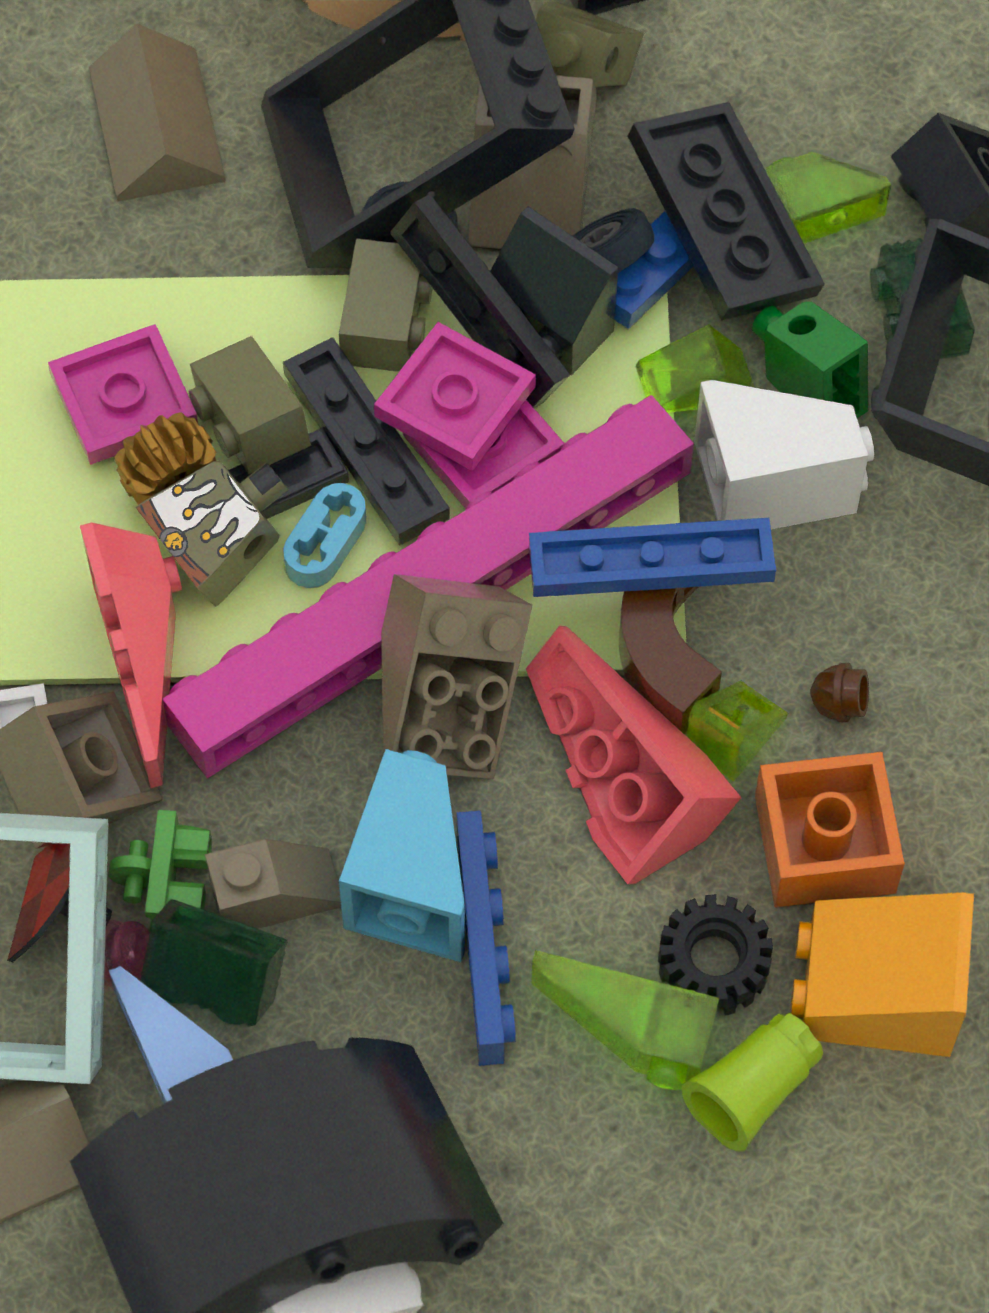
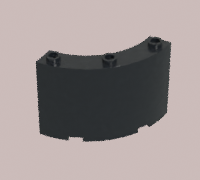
[70,1038,504,1313]

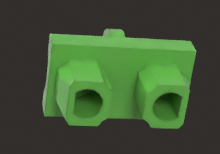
[108,810,212,936]

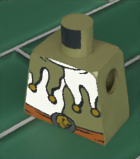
[136,461,289,607]

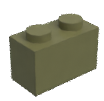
[339,239,433,372]
[189,336,311,474]

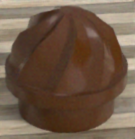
[810,663,869,723]

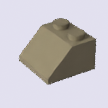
[0,691,163,849]

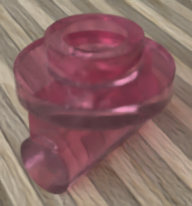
[104,920,155,987]

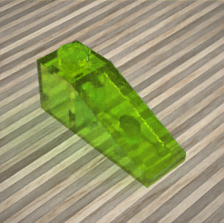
[531,950,719,1090]

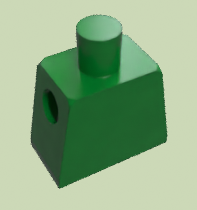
[752,301,868,418]

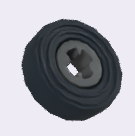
[573,208,654,273]

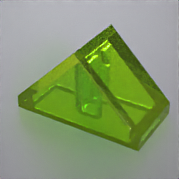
[635,324,755,413]
[687,681,789,782]

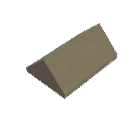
[89,24,225,201]
[0,1080,89,1223]

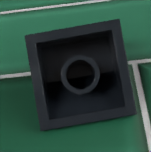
[891,113,989,238]
[490,206,618,375]

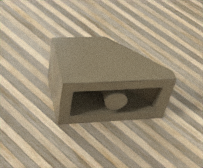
[205,839,341,937]

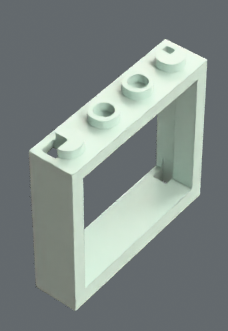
[0,813,108,1084]

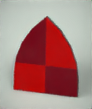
[8,843,112,963]

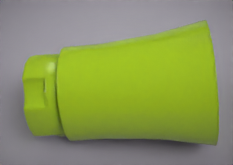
[681,1013,823,1152]

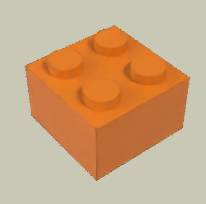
[755,752,905,908]

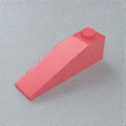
[80,522,182,788]
[526,626,741,884]

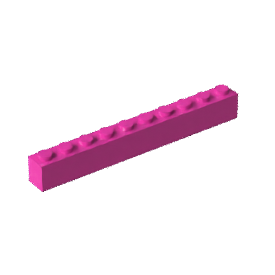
[162,394,694,779]

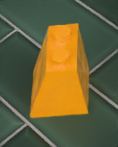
[790,892,974,1057]

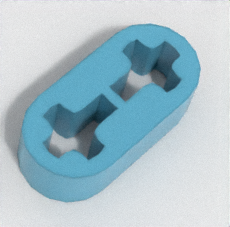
[283,483,366,588]

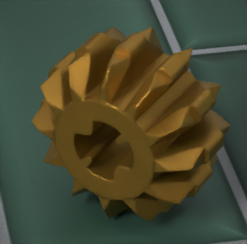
[114,412,217,505]

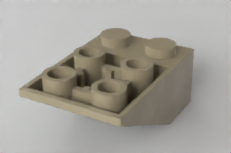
[468,76,597,250]
[381,574,533,779]

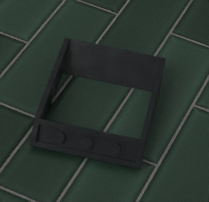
[261,0,575,268]
[871,219,989,486]

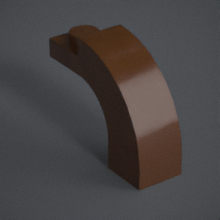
[619,587,722,734]

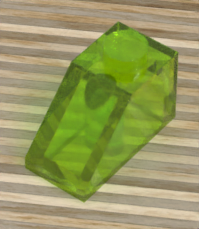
[764,152,891,244]

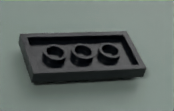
[627,102,825,321]

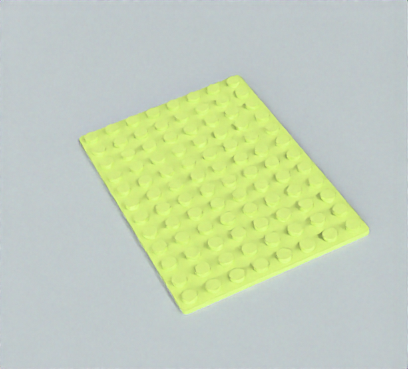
[0,275,686,686]

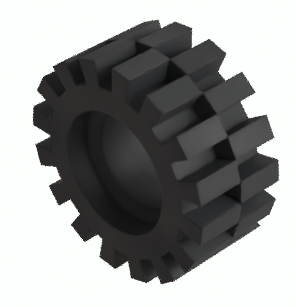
[658,894,773,1017]

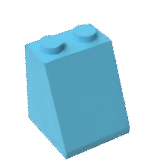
[339,749,465,962]

